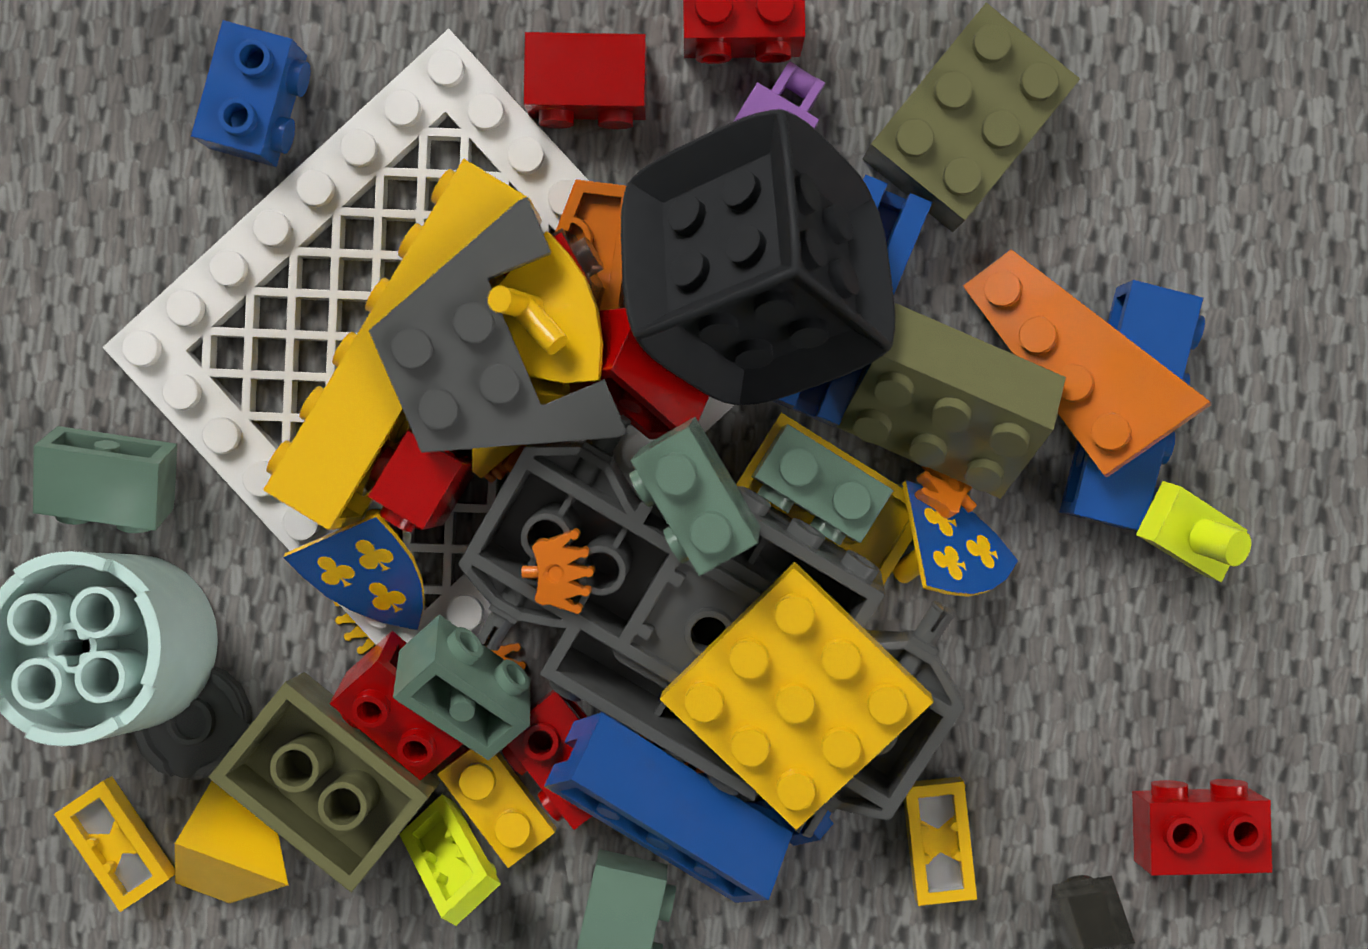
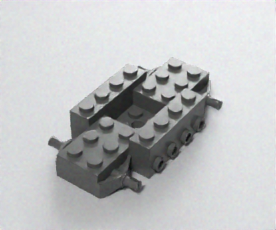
[459,412,965,838]

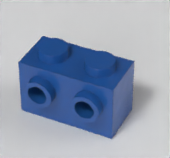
[191,20,311,167]

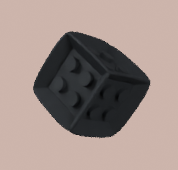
[621,109,895,405]

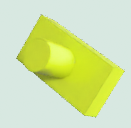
[1136,481,1251,583]
[399,794,501,926]

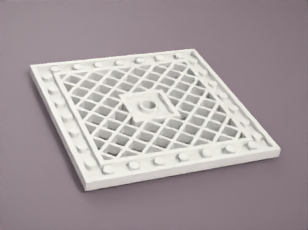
[103,29,735,645]

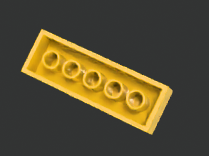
[263,158,542,530]

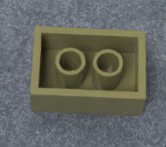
[863,2,1080,232]
[837,303,1066,499]
[208,672,441,893]

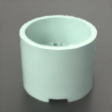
[0,551,218,746]

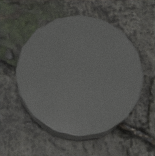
[132,666,252,780]

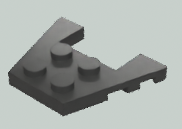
[369,197,627,452]

